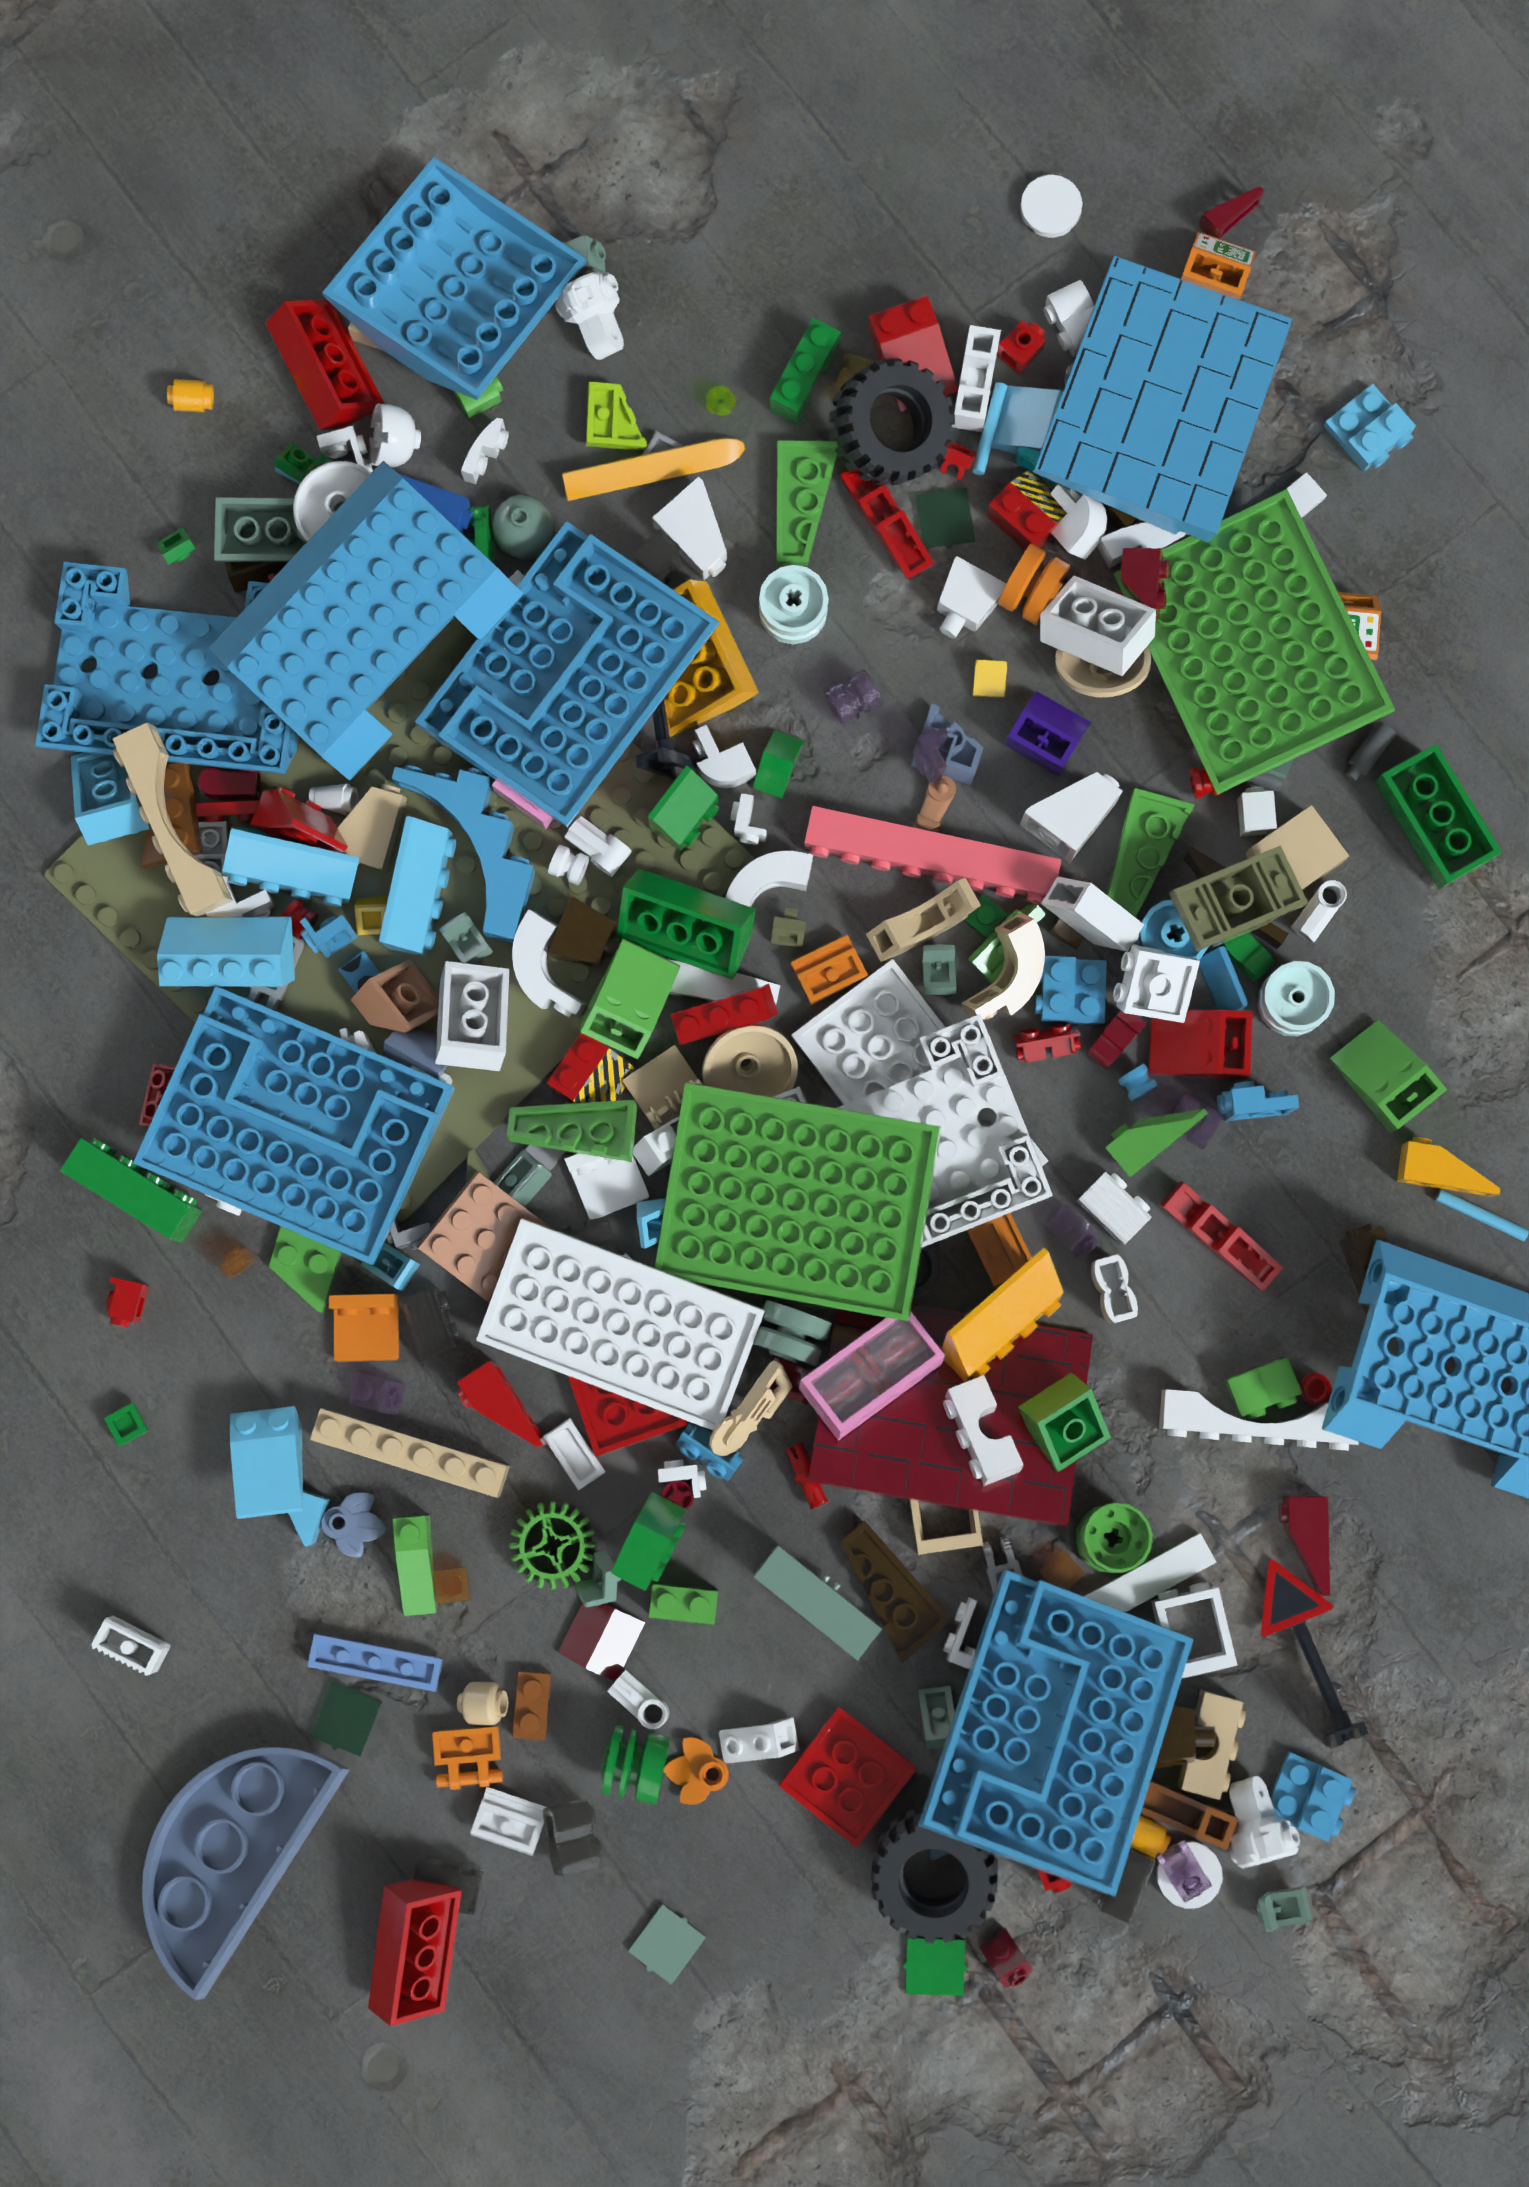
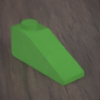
[1105,1108,1208,1177]
[393,1515,437,1616]

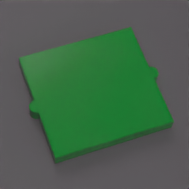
[903,1937,968,1996]

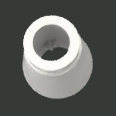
[309,783,359,815]

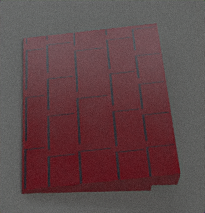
[807,1304,1093,1527]

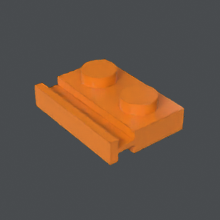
[791,935,868,1005]
[966,1213,1032,1287]

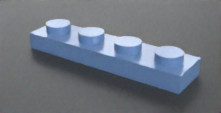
[307,1633,443,1692]

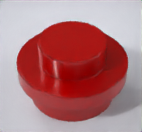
[1299,1373,1332,1405]

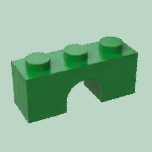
[770,318,841,425]

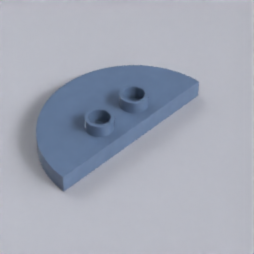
[142,1747,350,2000]

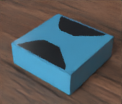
[338,951,380,993]

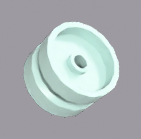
[759,565,829,644]
[1257,961,1335,1036]

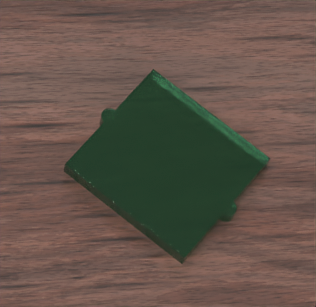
[916,488,975,549]
[310,1682,382,1756]

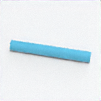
[972,383,1007,475]
[1435,1189,1529,1242]

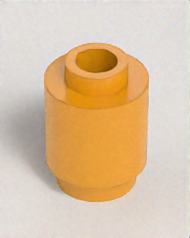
[167,379,214,412]
[1130,1815,1171,1858]

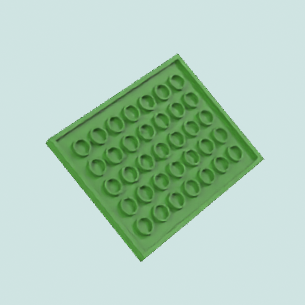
[1114,489,1395,795]
[655,1083,941,1321]

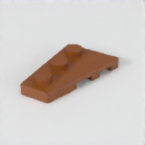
[141,763,202,869]

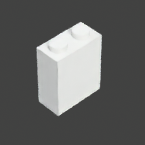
[1041,877,1144,952]

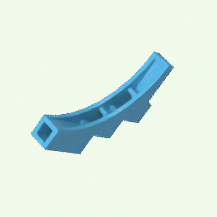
[392,765,536,943]

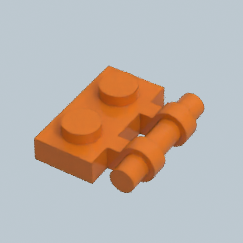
[432,1725,503,1790]

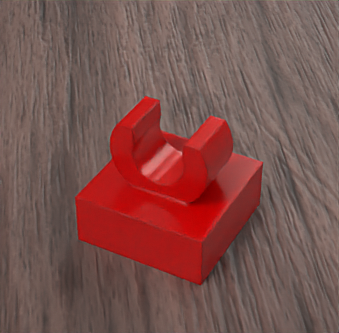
[941,442,977,480]

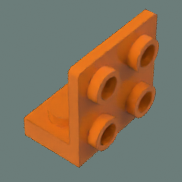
[329,1294,399,1362]

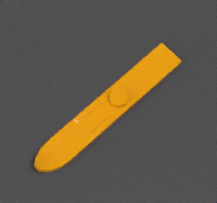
[562,438,745,501]

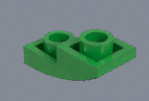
[273,441,334,482]

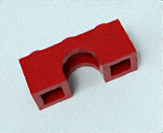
[671,984,778,1045]

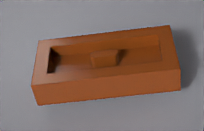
[513,1671,552,1741]

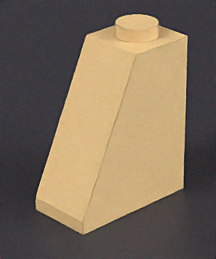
[338,784,407,871]

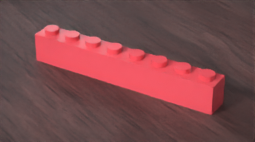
[804,806,1062,905]

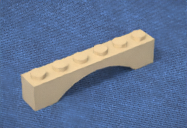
[113,723,233,917]
[310,1408,510,1498]

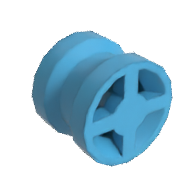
[1117,1064,1158,1102]

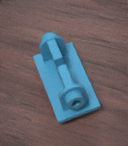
[675,1422,743,1481]

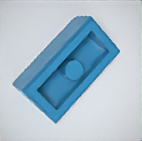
[1199,946,1248,1011]

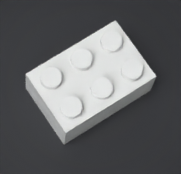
[1040,575,1156,676]
[435,961,509,1071]

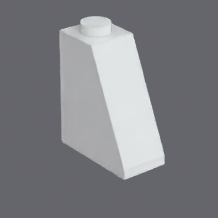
[652,477,727,580]

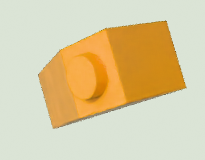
[1397,1137,1500,1197]

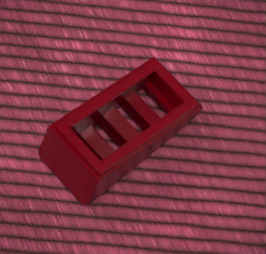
[1199,186,1264,239]

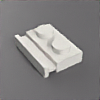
[470,1787,549,1856]

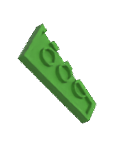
[776,441,839,566]
[1106,788,1195,917]
[507,1100,637,1162]

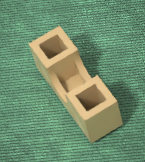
[1177,1689,1246,1800]

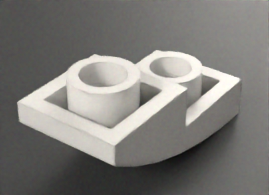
[461,418,509,484]
[195,821,229,884]

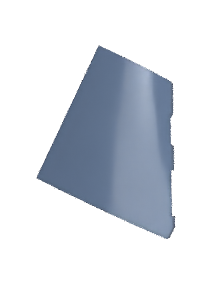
[911,704,984,785]
[383,1029,449,1079]

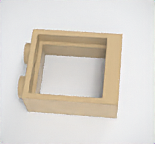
[909,1500,983,1555]

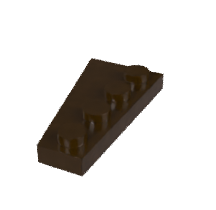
[840,1520,951,1663]

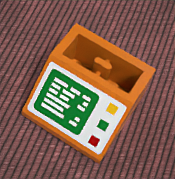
[1181,232,1256,300]
[1338,592,1381,660]

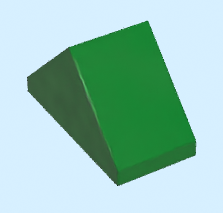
[753,730,804,799]

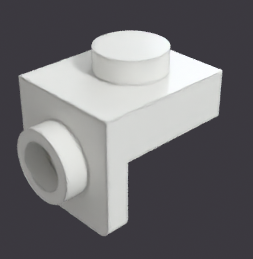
[730,793,767,845]
[658,1460,706,1498]

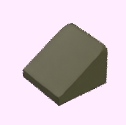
[466,1150,490,1183]

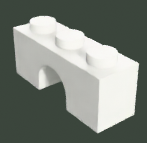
[952,325,1001,432]
[943,1375,1023,1486]

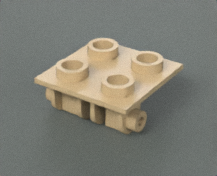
[622,1045,703,1130]

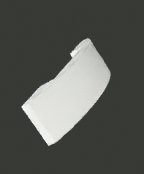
[669,960,780,1004]

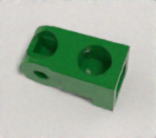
[1216,932,1275,981]

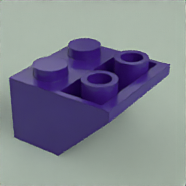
[1005,691,1091,776]

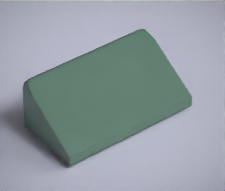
[493,1149,552,1207]

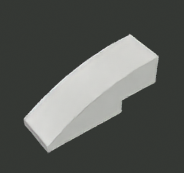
[1097,522,1191,568]

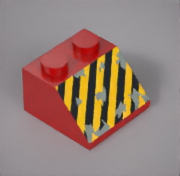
[986,470,1067,551]
[547,1033,637,1104]

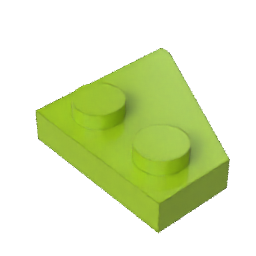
[586,382,647,451]

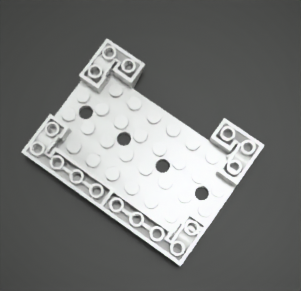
[774,1014,1053,1248]

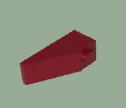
[1278,1496,1330,1596]

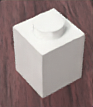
[1237,787,1277,837]

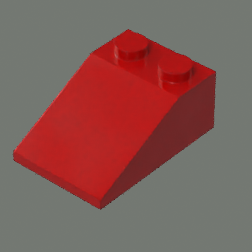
[868,295,958,414]
[250,787,348,852]
[457,1361,548,1448]

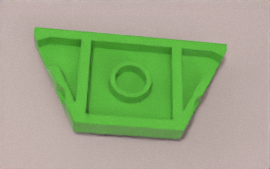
[269,1226,342,1313]

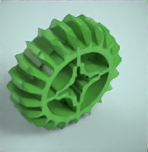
[509,1501,597,1590]

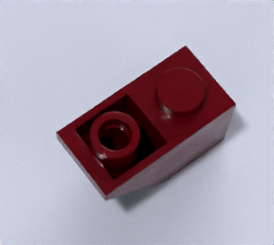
[1120,548,1169,620]

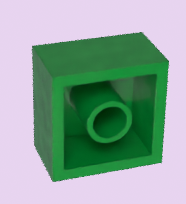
[611,1492,687,1591]

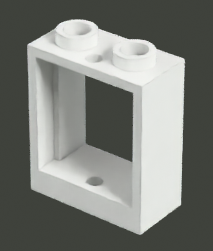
[1151,1582,1237,1678]

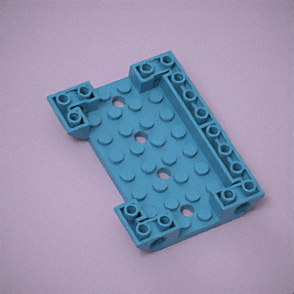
[35,562,299,774]
[1321,1240,1529,1499]

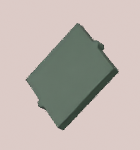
[628,1903,706,1985]

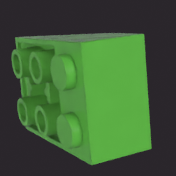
[580,938,680,1059]
[1329,1019,1447,1133]

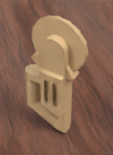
[709,1361,793,1456]

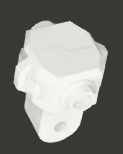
[555,272,624,360]
[1229,1776,1300,1868]

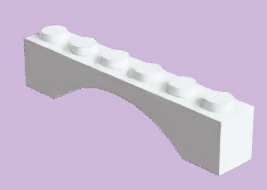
[1159,1389,1359,1451]

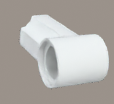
[565,816,632,877]
[1291,880,1347,943]
[607,1670,669,1729]

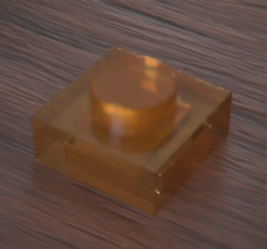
[219,1247,258,1279]
[1038,1549,1085,1590]
[433,1567,471,1605]

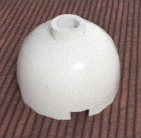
[369,404,421,468]

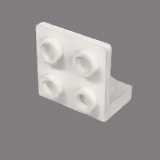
[565,1153,649,1221]

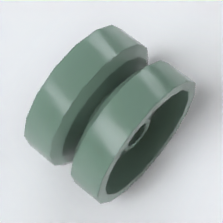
[753,1300,832,1367]

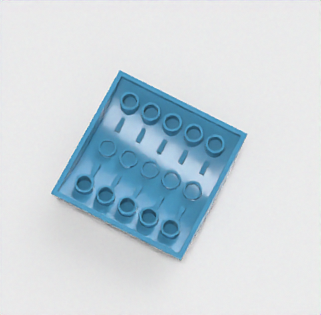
[322,157,587,400]

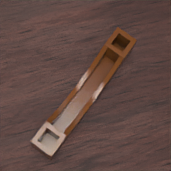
[1141,1781,1238,1850]

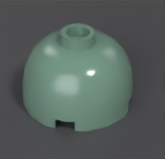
[492,495,555,560]

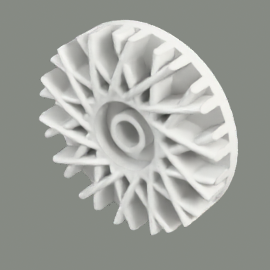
[293,461,372,542]

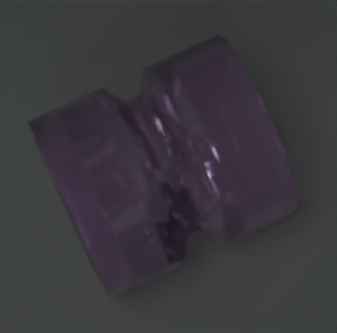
[824,669,883,727]
[1170,1092,1224,1150]

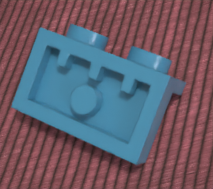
[300,915,358,958]

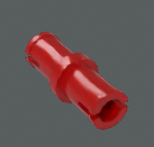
[784,1442,829,1510]

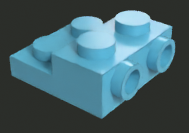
[1323,384,1416,472]

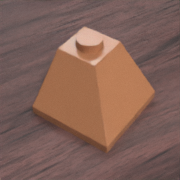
[351,959,439,1033]

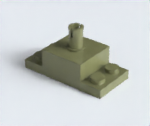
[1169,845,1308,951]

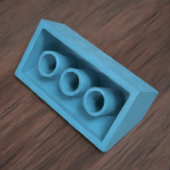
[379,816,456,957]
[222,828,359,907]
[157,917,295,987]

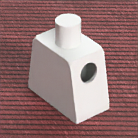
[937,556,1006,639]

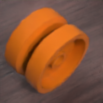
[998,543,1070,626]

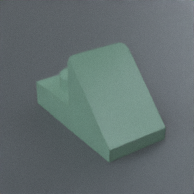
[918,1686,955,1749]

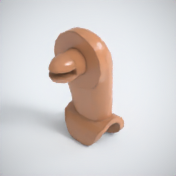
[913,775,956,833]

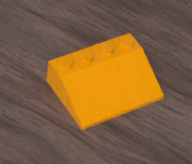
[664,579,759,737]
[941,1248,1063,1382]

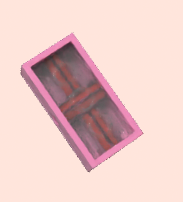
[799,1312,945,1440]

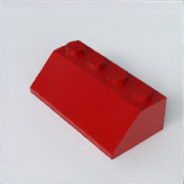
[266,299,385,430]
[368,1879,462,2026]

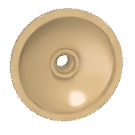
[1055,646,1151,698]
[702,1024,798,1097]

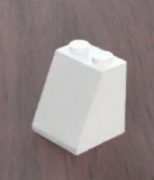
[1019,772,1122,863]

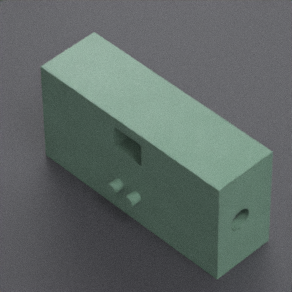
[754,1544,882,1661]

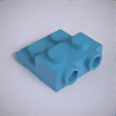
[1035,956,1107,1025]
[1217,1081,1299,1122]
[1270,1751,1356,1842]

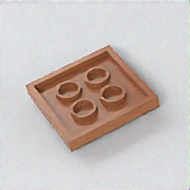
[417,1170,552,1303]

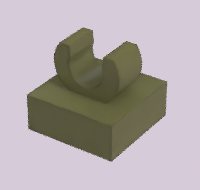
[771,907,806,948]

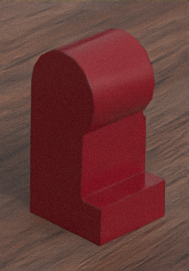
[198,767,261,801]
[1087,1010,1147,1069]

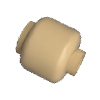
[457,1682,508,1725]

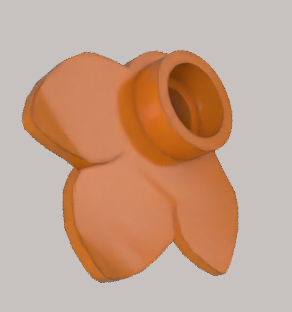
[664,1737,729,1805]

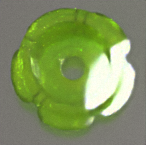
[706,386,736,416]

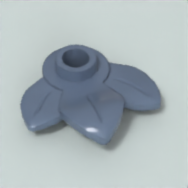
[321,1492,386,1557]

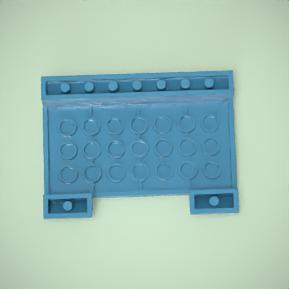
[209,461,524,780]

